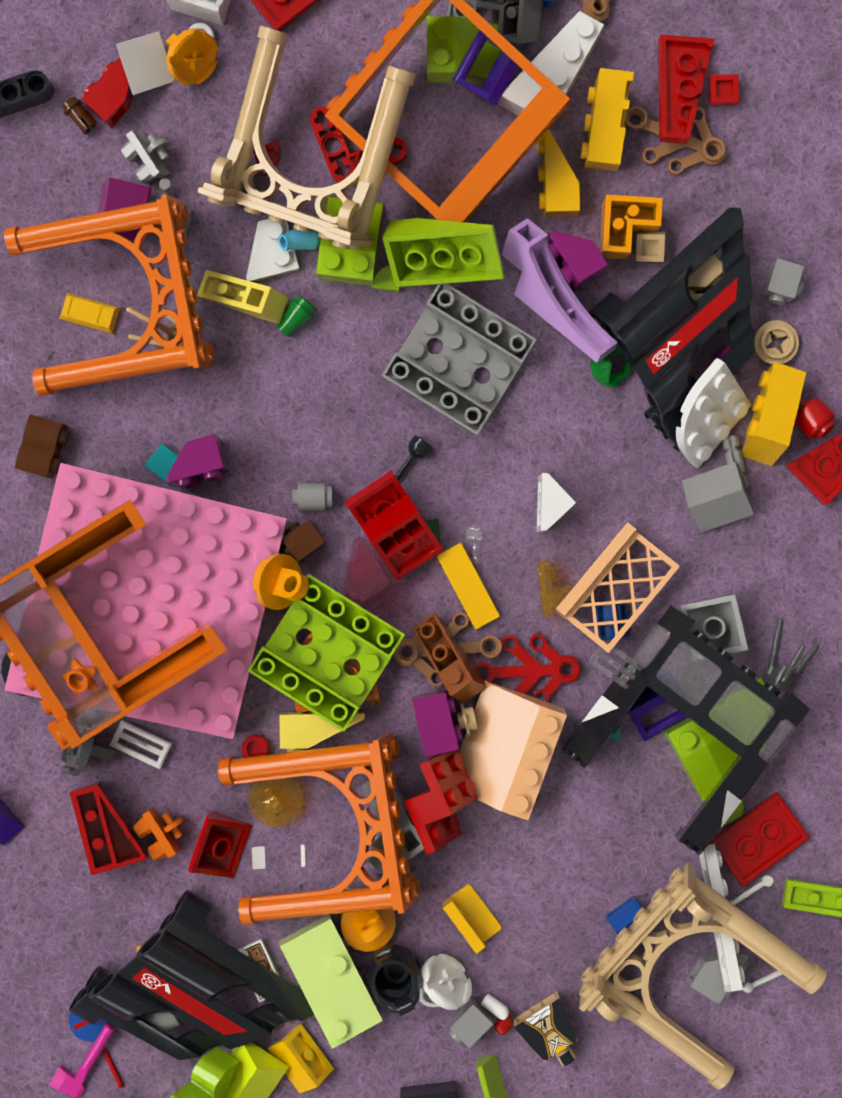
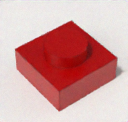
[708,74,739,106]

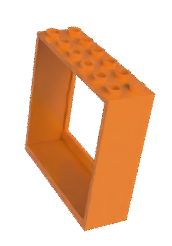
[325,0,571,223]

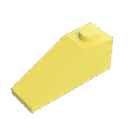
[197,270,289,324]
[280,711,365,752]

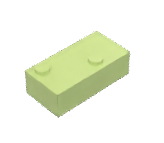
[279,915,383,1049]

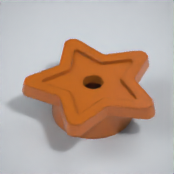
[62,659,98,695]

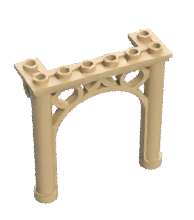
[198,25,416,250]
[579,862,827,1090]

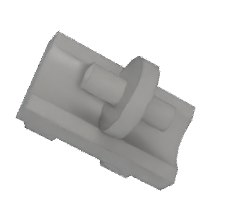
[121,130,171,183]

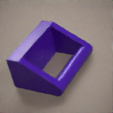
[452,30,524,105]
[628,671,688,742]

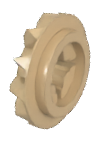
[754,320,799,364]

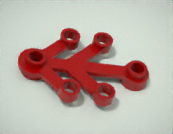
[475,634,581,702]

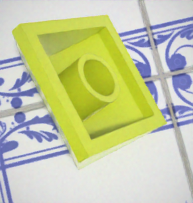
[225,1043,289,1098]

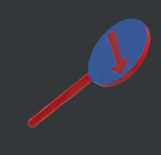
[69,1012,123,1088]

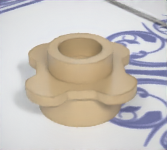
[457,703,478,737]

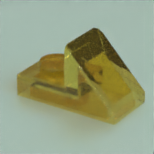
[536,560,575,617]

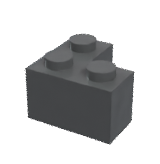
[476,0,542,44]

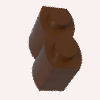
[15,414,70,478]

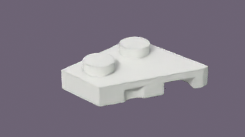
[246,219,300,282]

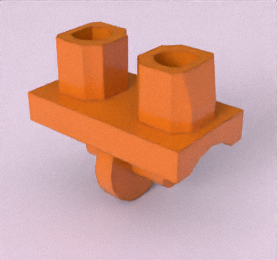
[133,807,184,861]

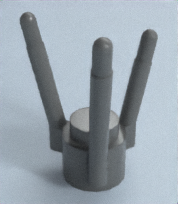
[764,619,819,692]

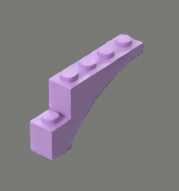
[501,218,618,363]

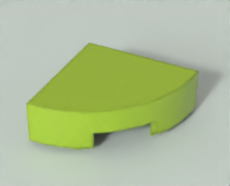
[371,265,400,292]

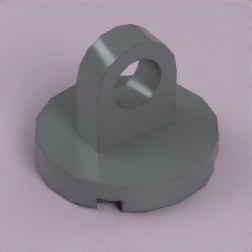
[61,719,116,776]

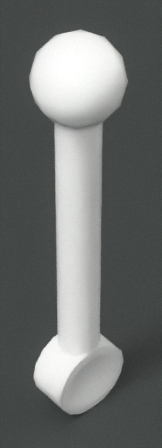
[729,875,773,905]
[742,970,783,993]

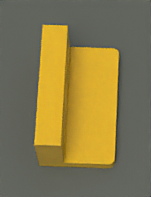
[442,884,501,954]
[267,1024,334,1093]

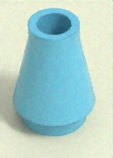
[278,229,321,251]

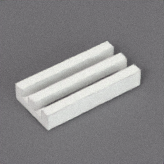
[109,720,173,769]

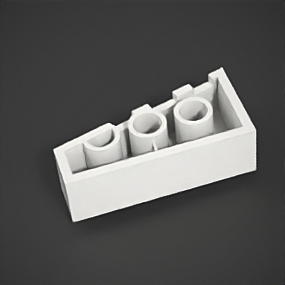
[498,11,604,115]

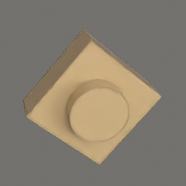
[636,231,666,262]

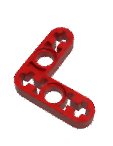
[310,106,407,183]

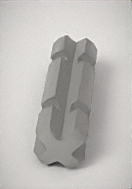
[722,435,749,488]

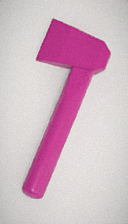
[49,1023,115,1098]

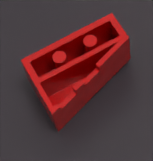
[69,782,148,876]

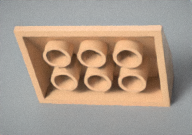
[459,681,567,820]

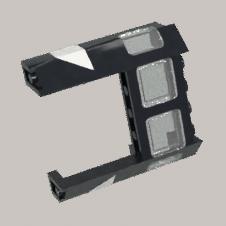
[561,606,810,856]

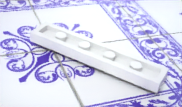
[699,844,745,992]

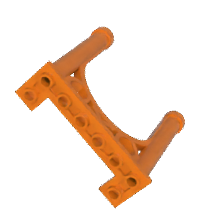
[4,194,215,396]
[218,732,420,925]

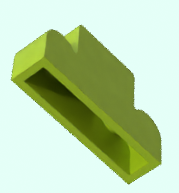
[170,1047,240,1098]

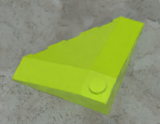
[663,677,772,827]

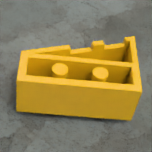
[580,68,634,171]
[741,362,806,466]

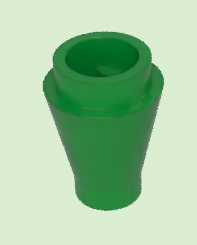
[276,295,316,337]

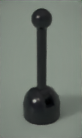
[395,434,433,480]

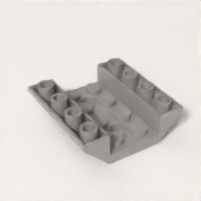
[381,283,537,435]

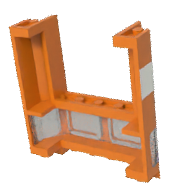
[0,499,227,751]

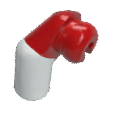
[481,993,513,1036]

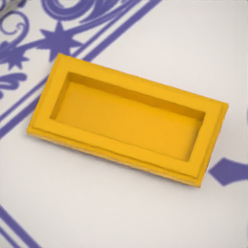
[59,292,120,334]

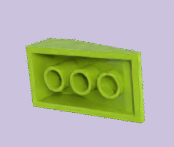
[382,218,505,287]

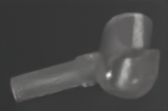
[465,526,482,566]

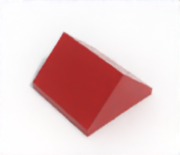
[188,811,252,878]

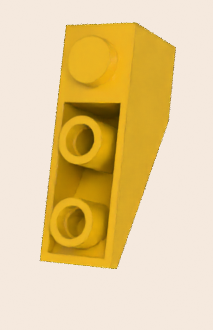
[537,129,580,218]

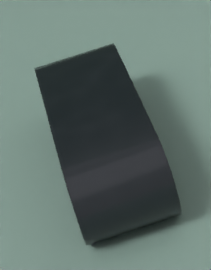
[0,70,54,118]

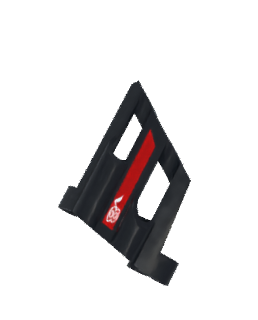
[589,207,754,452]
[69,890,314,1060]

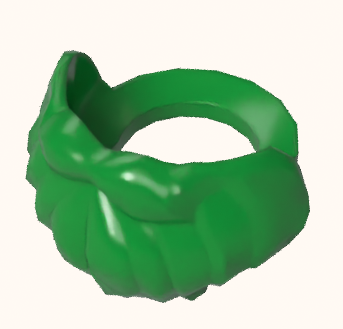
[590,348,632,388]

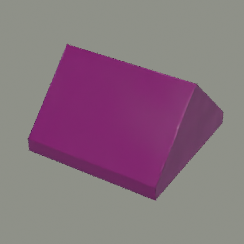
[98,177,152,243]

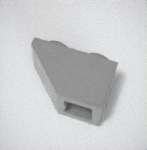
[686,947,749,1004]

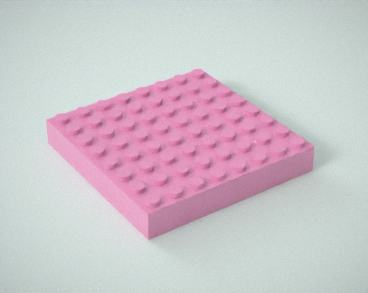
[4,463,287,739]

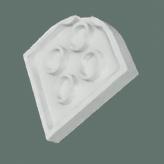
[676,358,751,468]

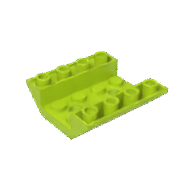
[247,574,405,732]

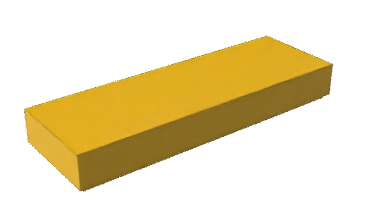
[436,543,500,630]

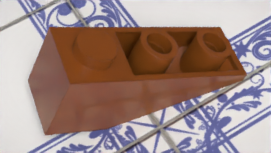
[413,613,486,703]

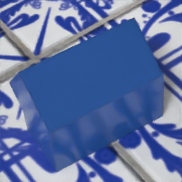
[595,604,631,640]
[605,896,642,935]

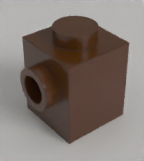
[281,520,326,562]

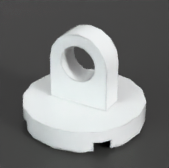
[419,954,472,1010]

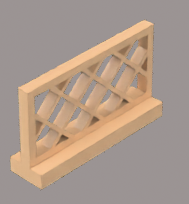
[555,522,680,653]

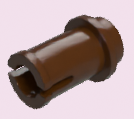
[62,96,97,134]

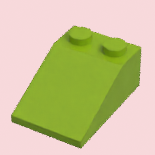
[427,16,510,83]
[316,197,383,286]

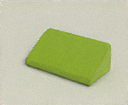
[476,1054,507,1098]

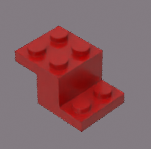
[344,471,444,580]
[404,750,478,855]

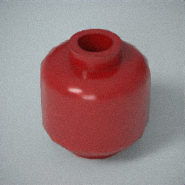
[794,398,836,439]

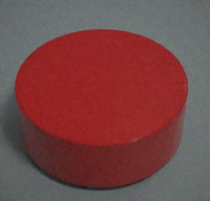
[241,734,270,758]

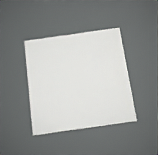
[116,31,174,95]

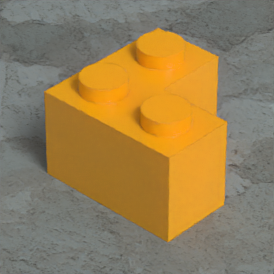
[599,195,663,260]

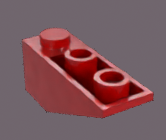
[81,57,133,129]

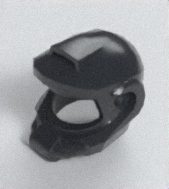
[366,945,423,1016]

